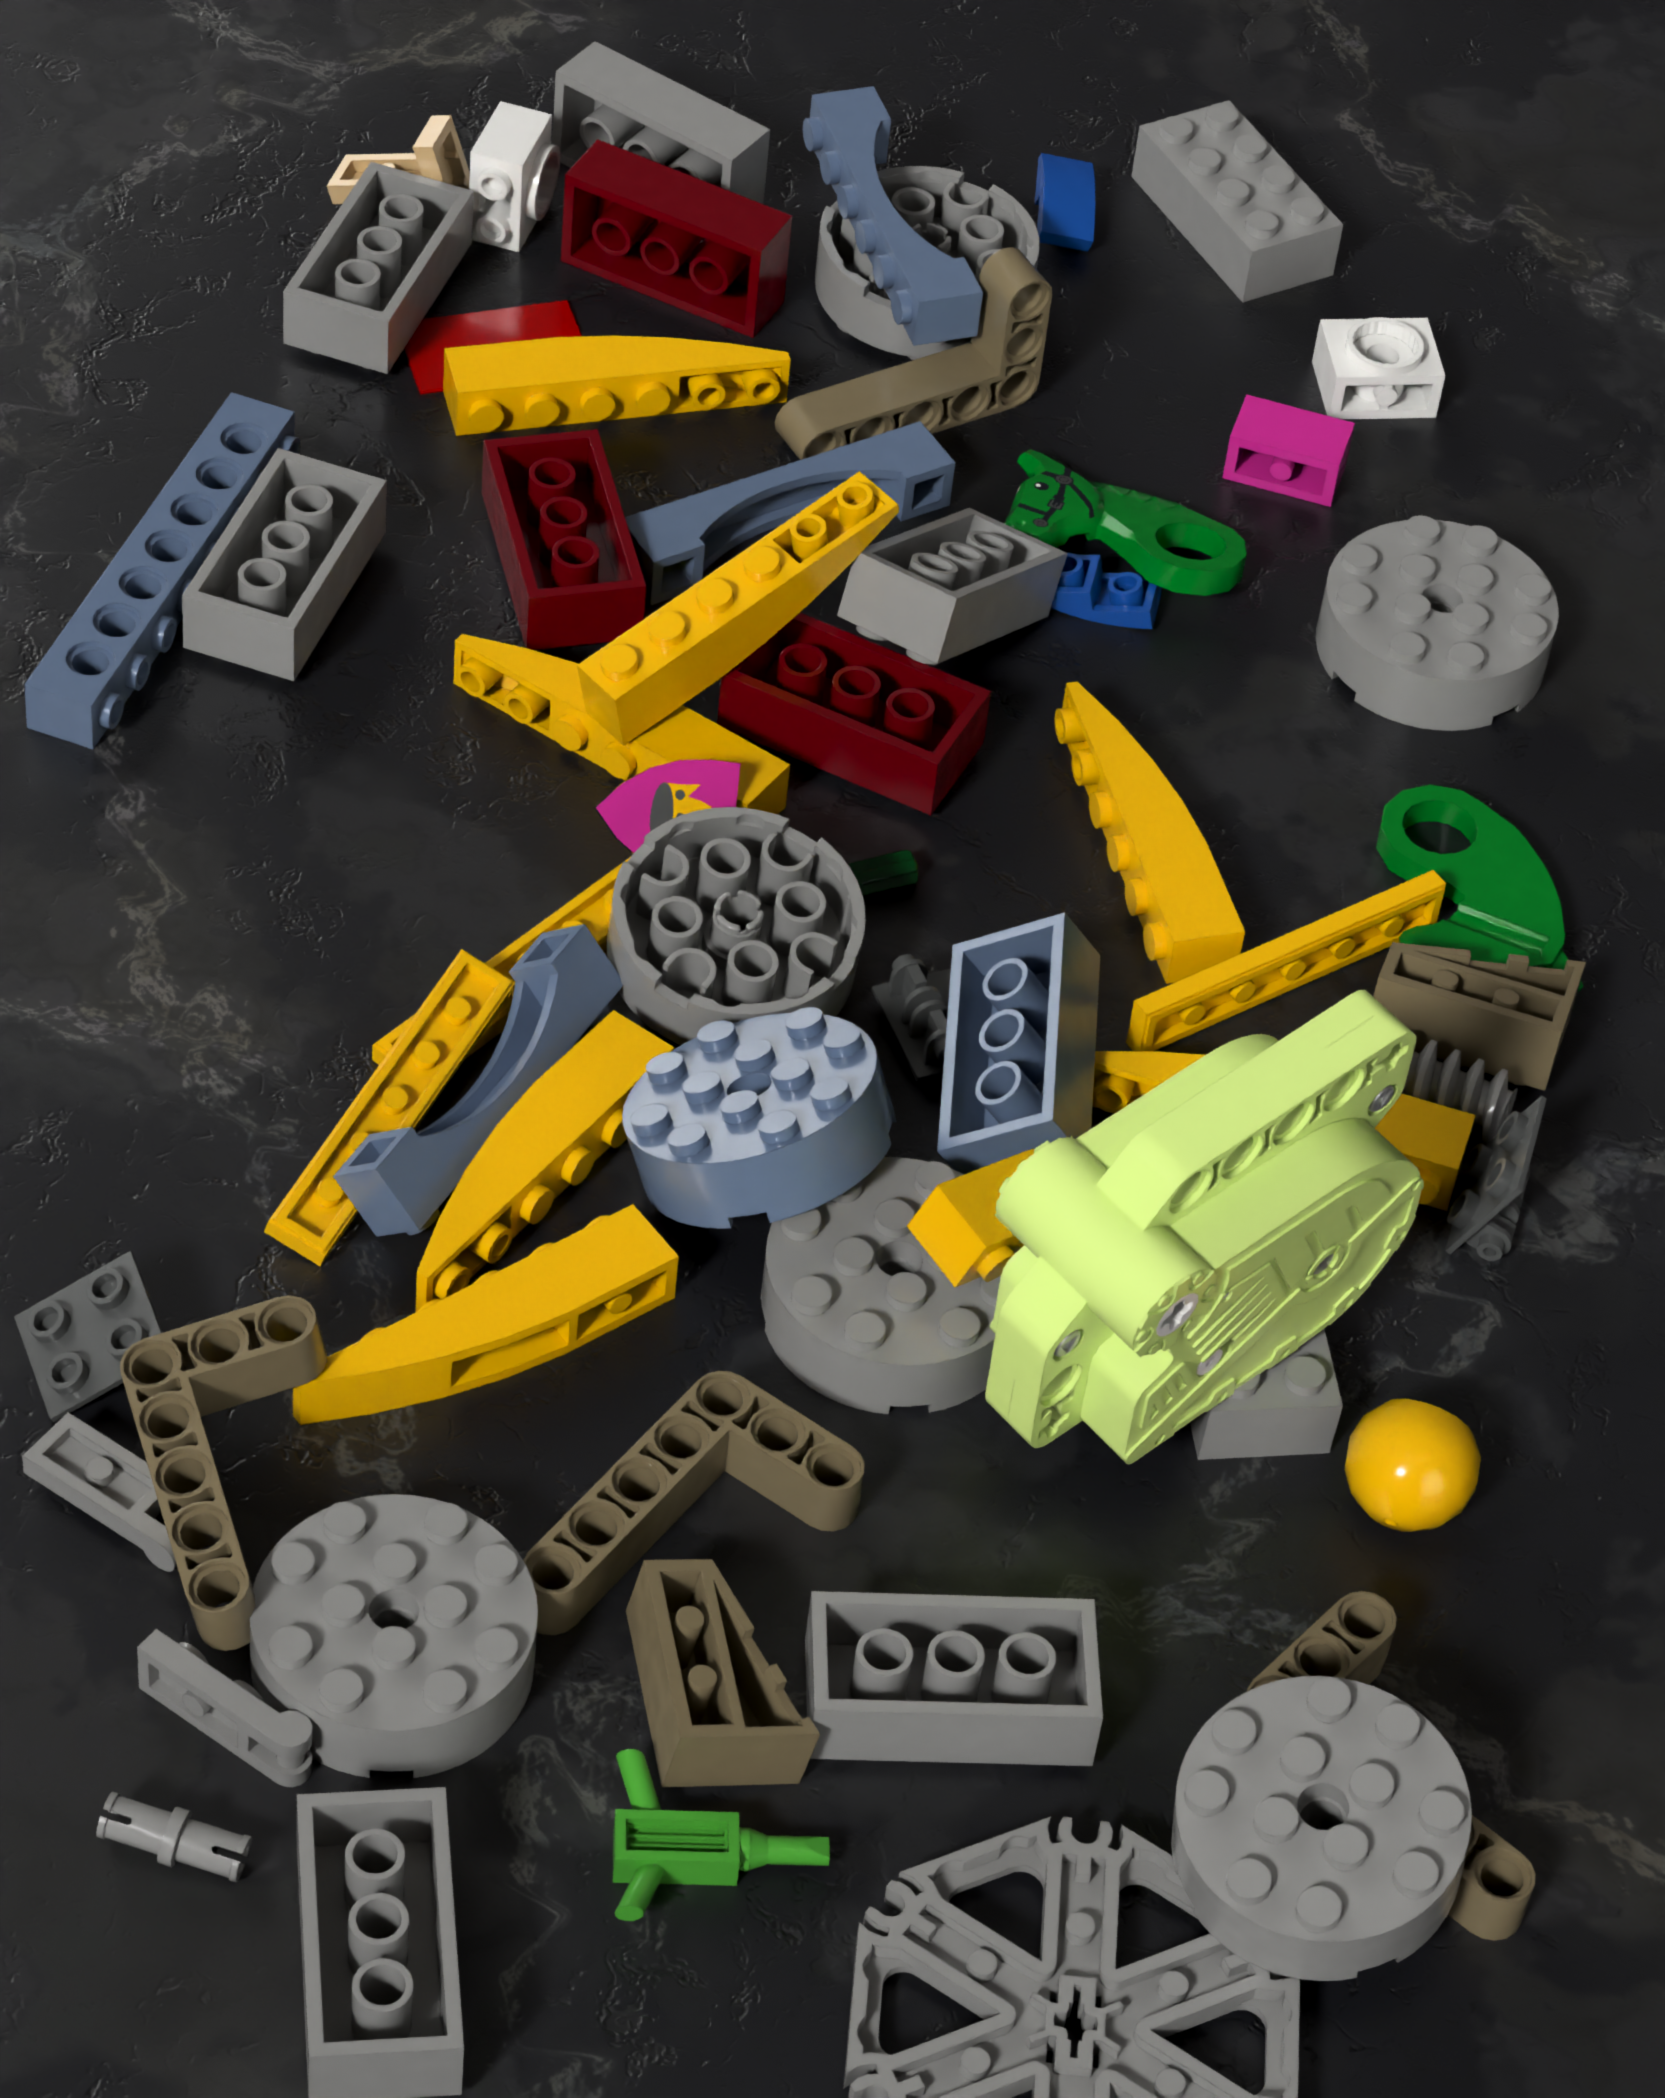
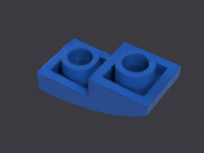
[1034,153,1095,252]
[1051,553,1162,629]

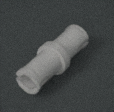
[96,1791,252,1882]

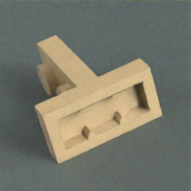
[326,115,470,204]

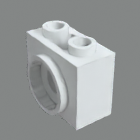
[469,101,560,252]
[1312,317,1446,420]

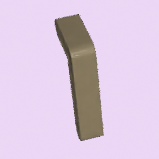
[774,247,1052,460]
[120,1295,327,1651]
[523,1371,864,1635]
[1246,1591,1536,1941]

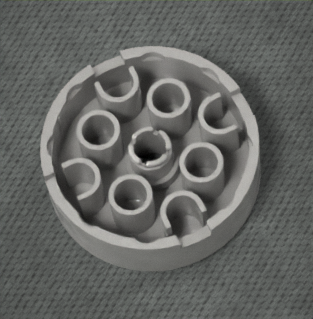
[815,166,1039,360]
[1316,515,1559,731]
[607,807,866,1045]
[760,1157,1001,1414]
[250,1494,538,1778]
[1171,1676,1472,1981]

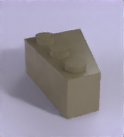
[1373,942,1586,1091]
[626,1559,820,1787]

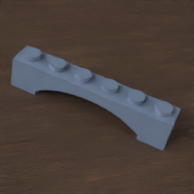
[803,86,983,346]
[625,421,955,605]
[333,924,623,1237]

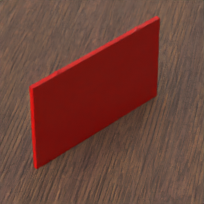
[404,300,582,395]

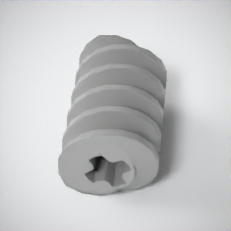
[1402,1031,1518,1145]

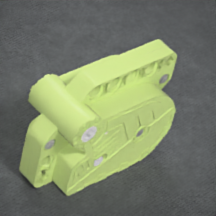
[985,990,1424,1464]

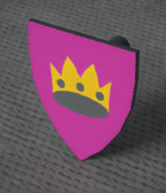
[594,760,741,854]

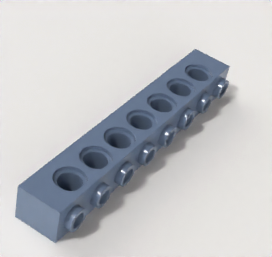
[24,392,300,749]

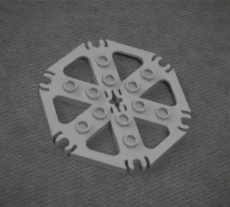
[843,1816,1300,2098]

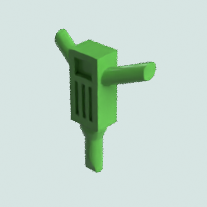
[613,1749,830,1921]

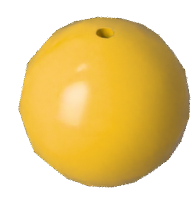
[1344,1398,1481,1532]

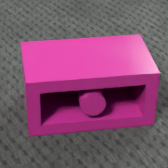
[1222,394,1355,507]

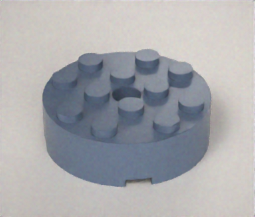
[622,1007,897,1229]

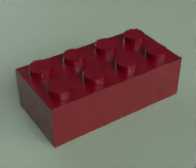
[561,139,792,338]
[482,429,646,650]
[717,612,991,816]

